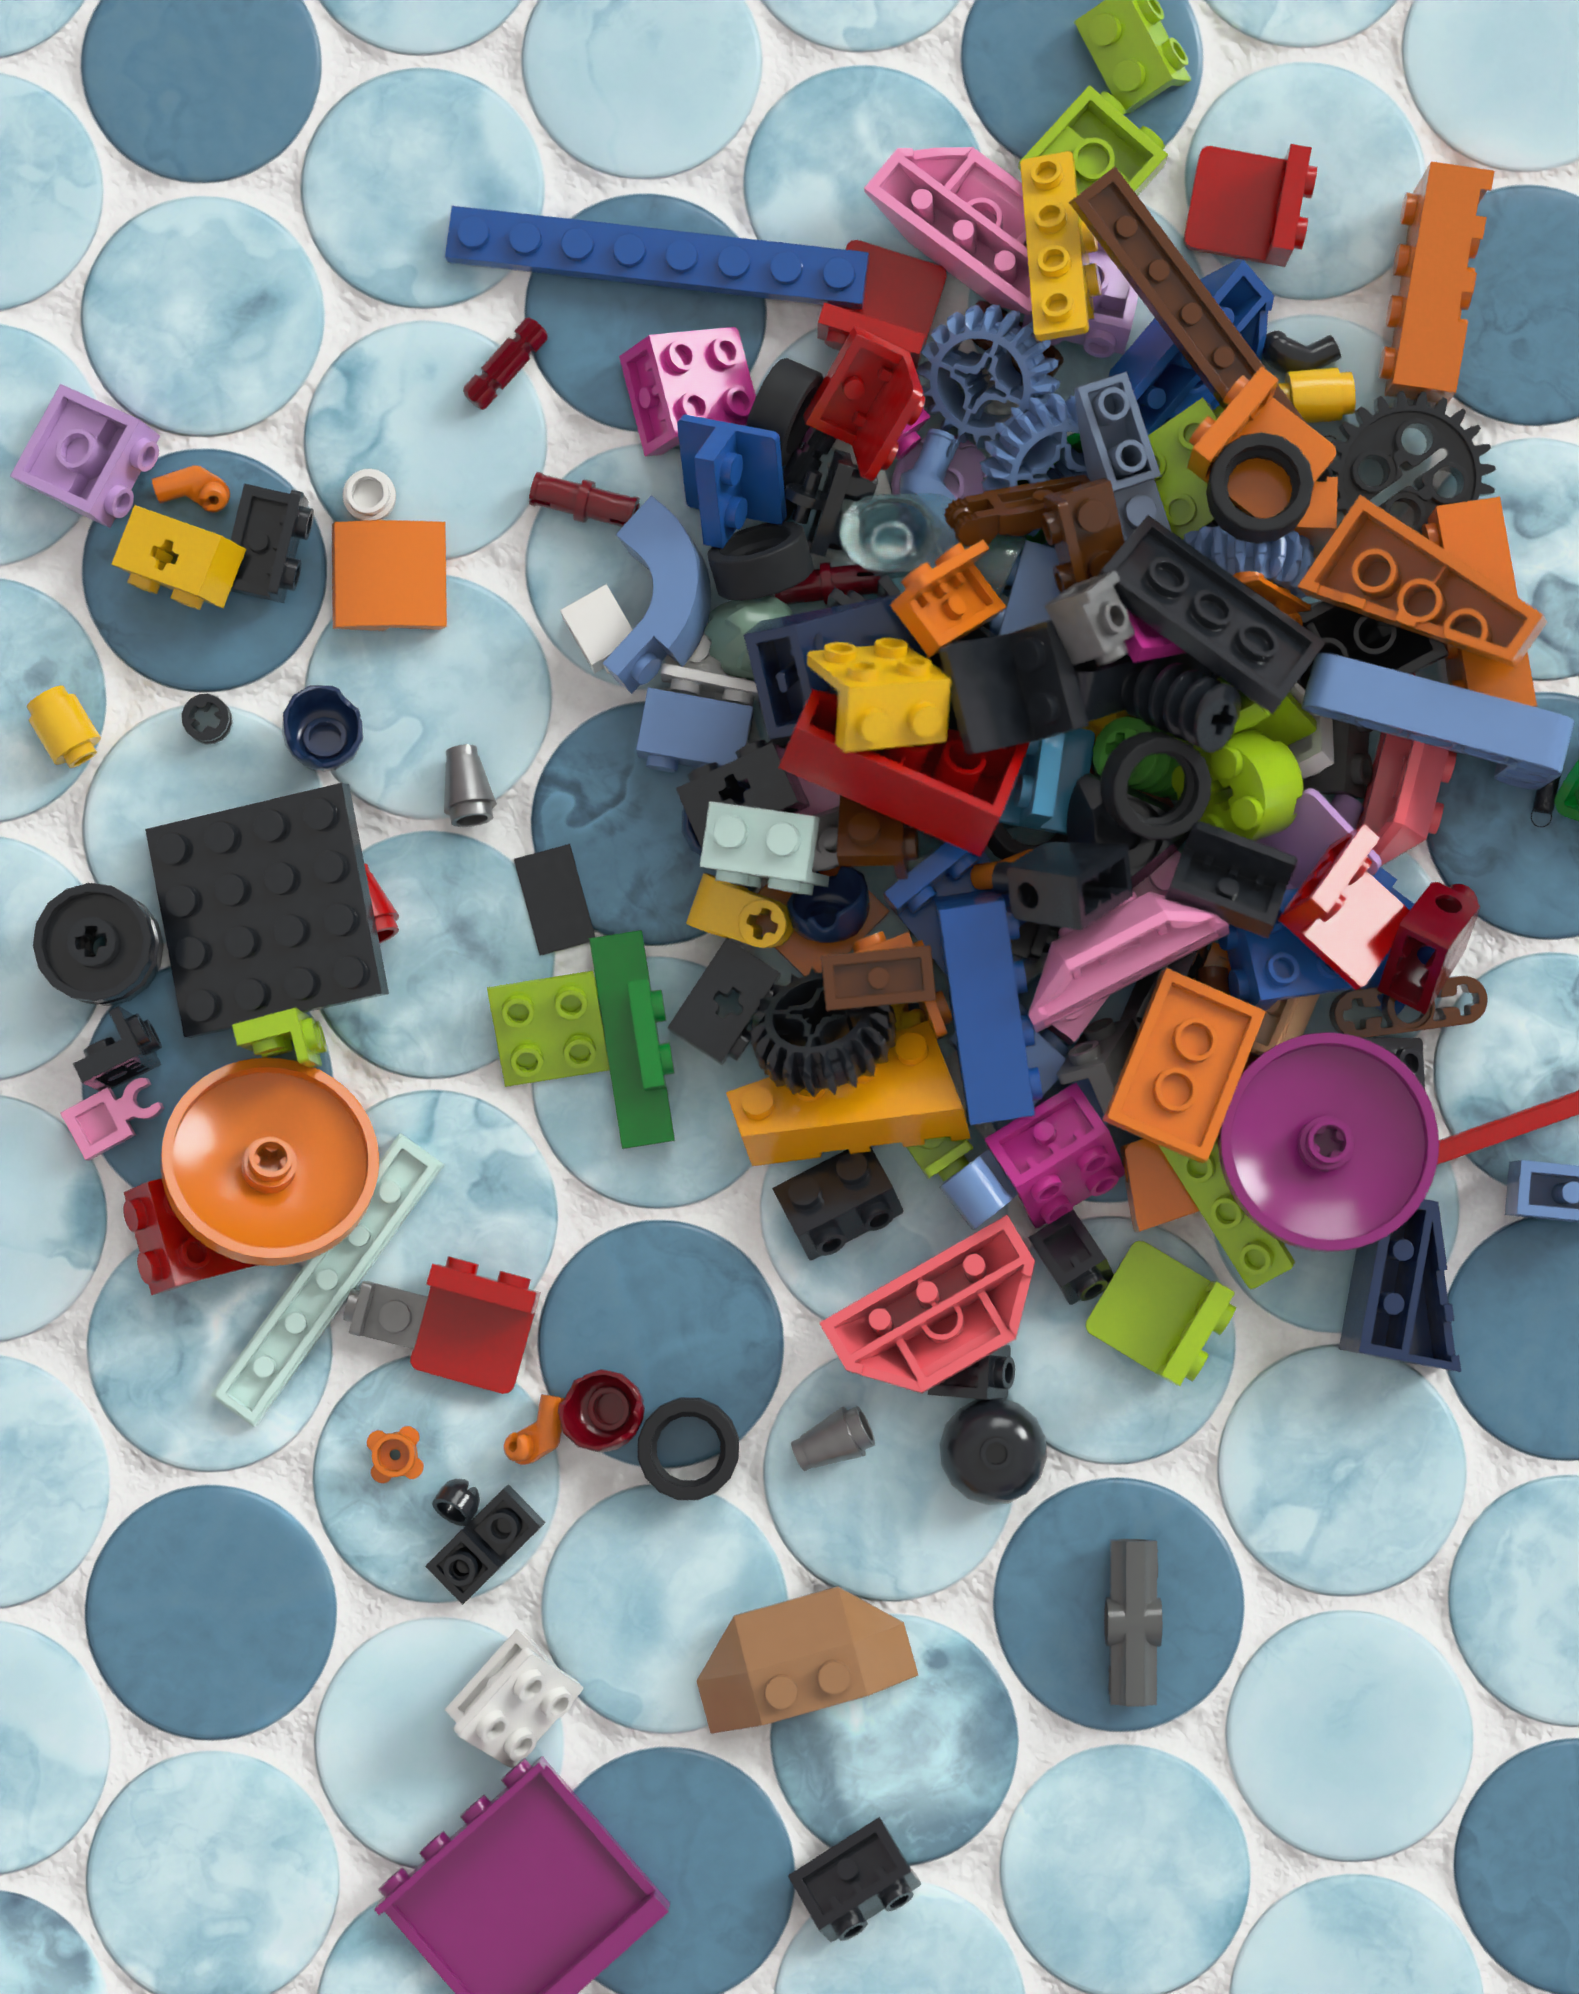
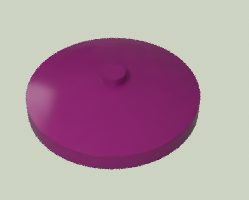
[1218,1033,1439,1252]

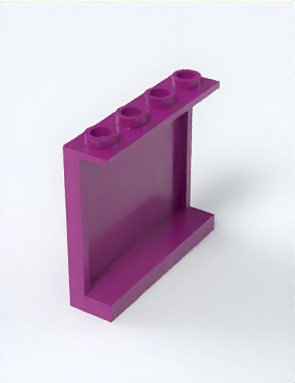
[374,1756,670,1994]

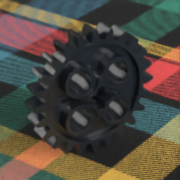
[1329,391,1496,535]

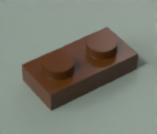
[821,945,936,1011]

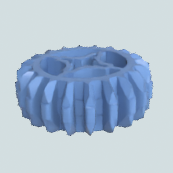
[917,304,1061,449]
[980,393,1088,537]
[1184,525,1316,599]

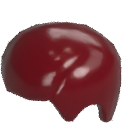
[558,1369,645,1453]

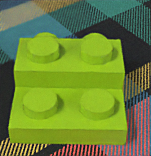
[1018,85,1168,196]

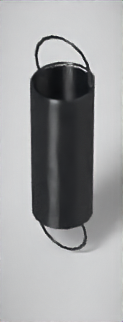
[1531,776,1561,828]

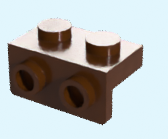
[837,795,919,879]

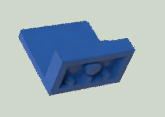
[884,842,1028,975]

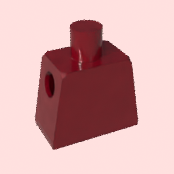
[1378,882,1481,1015]

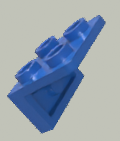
[1218,888,1353,1011]

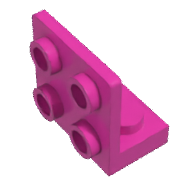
[619,327,756,457]
[984,1082,1125,1229]

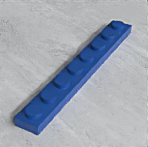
[445,206,869,309]

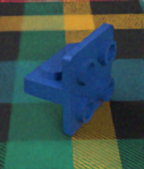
[677,414,787,549]

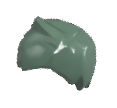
[704,595,794,681]

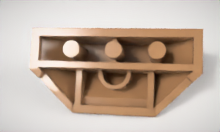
[696,1586,918,1734]

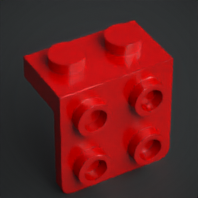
[1183,144,1318,267]
[817,240,947,370]
[803,326,925,482]
[123,1178,258,1295]
[410,1256,541,1394]

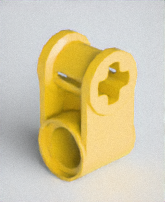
[686,873,794,948]

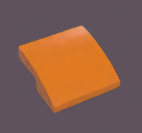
[332,520,447,631]

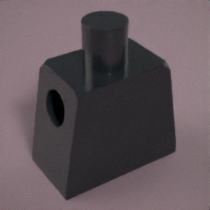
[992,842,1133,930]

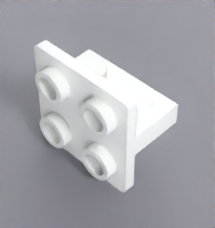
[445,1629,583,1768]

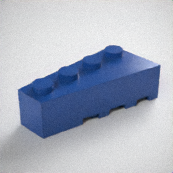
[934,889,1043,1125]

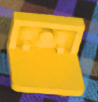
[807,638,951,752]

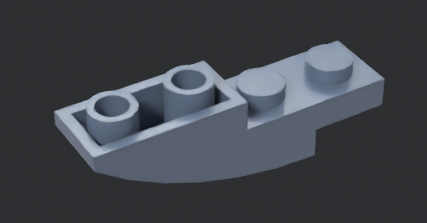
[1074,372,1172,542]

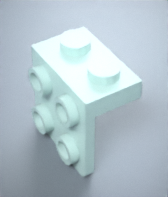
[700,802,829,895]

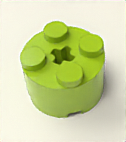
[1171,730,1303,841]

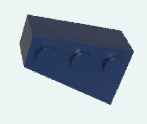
[1339,1199,1461,1372]

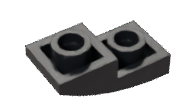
[425,1484,546,1605]

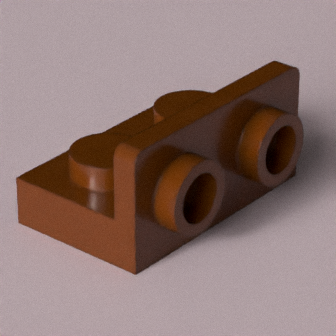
[1040,478,1125,594]

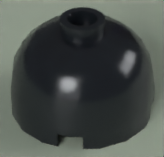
[939,1398,1047,1505]

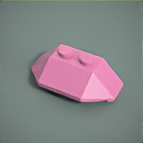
[864,147,1032,316]
[1028,892,1229,1033]

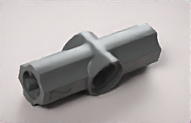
[1104,1539,1163,1706]

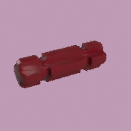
[463,317,548,410]

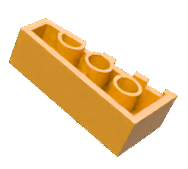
[726,1021,971,1166]

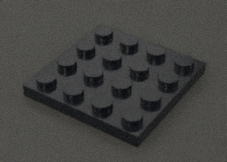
[145,783,389,1038]

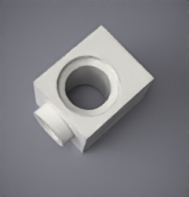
[560,584,633,674]

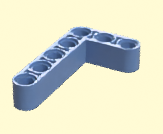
[1302,653,1575,790]

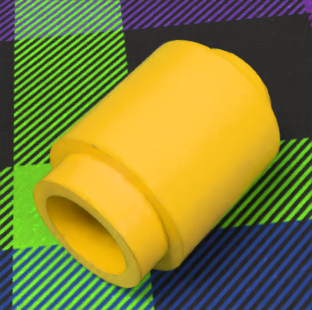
[1278,367,1356,424]
[27,685,101,768]

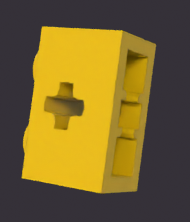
[111,505,246,610]

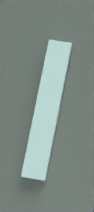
[211,1133,445,1427]

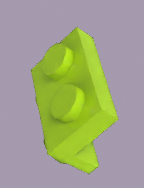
[1074,0,1191,114]

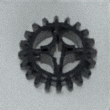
[750,967,897,1098]

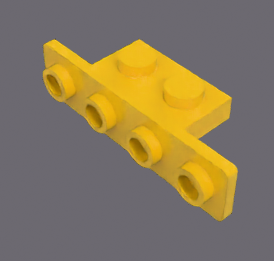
[1020,151,1102,341]

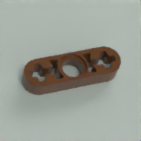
[1329,976,1488,1038]

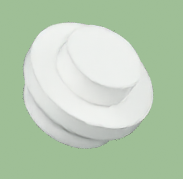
[343,469,396,521]

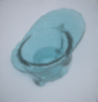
[839,493,965,579]

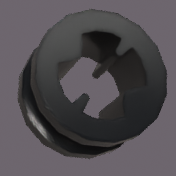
[181,694,233,744]

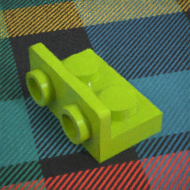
[232,1008,327,1068]

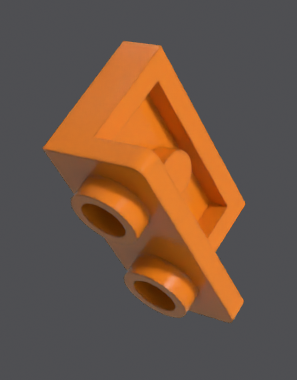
[890,540,1006,657]

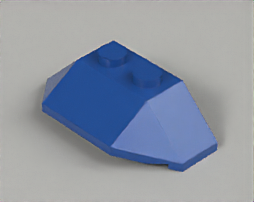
[1108,259,1274,435]

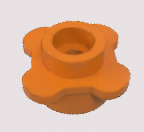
[367,1426,424,1483]

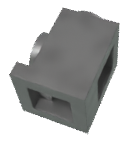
[1045,570,1135,665]

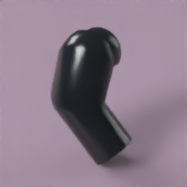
[1263,331,1341,374]

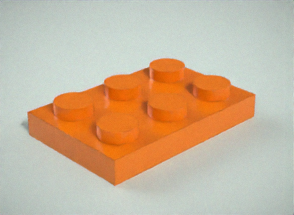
[1102,968,1266,1164]

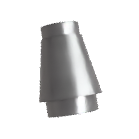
[444,744,497,827]
[791,1406,875,1471]

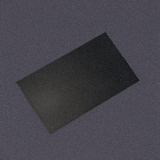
[514,844,595,956]

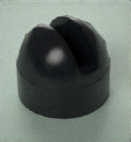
[432,1478,480,1526]

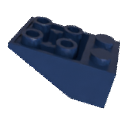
[744,594,930,740]

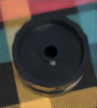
[33,883,164,1006]

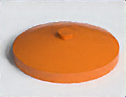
[160,1058,379,1266]

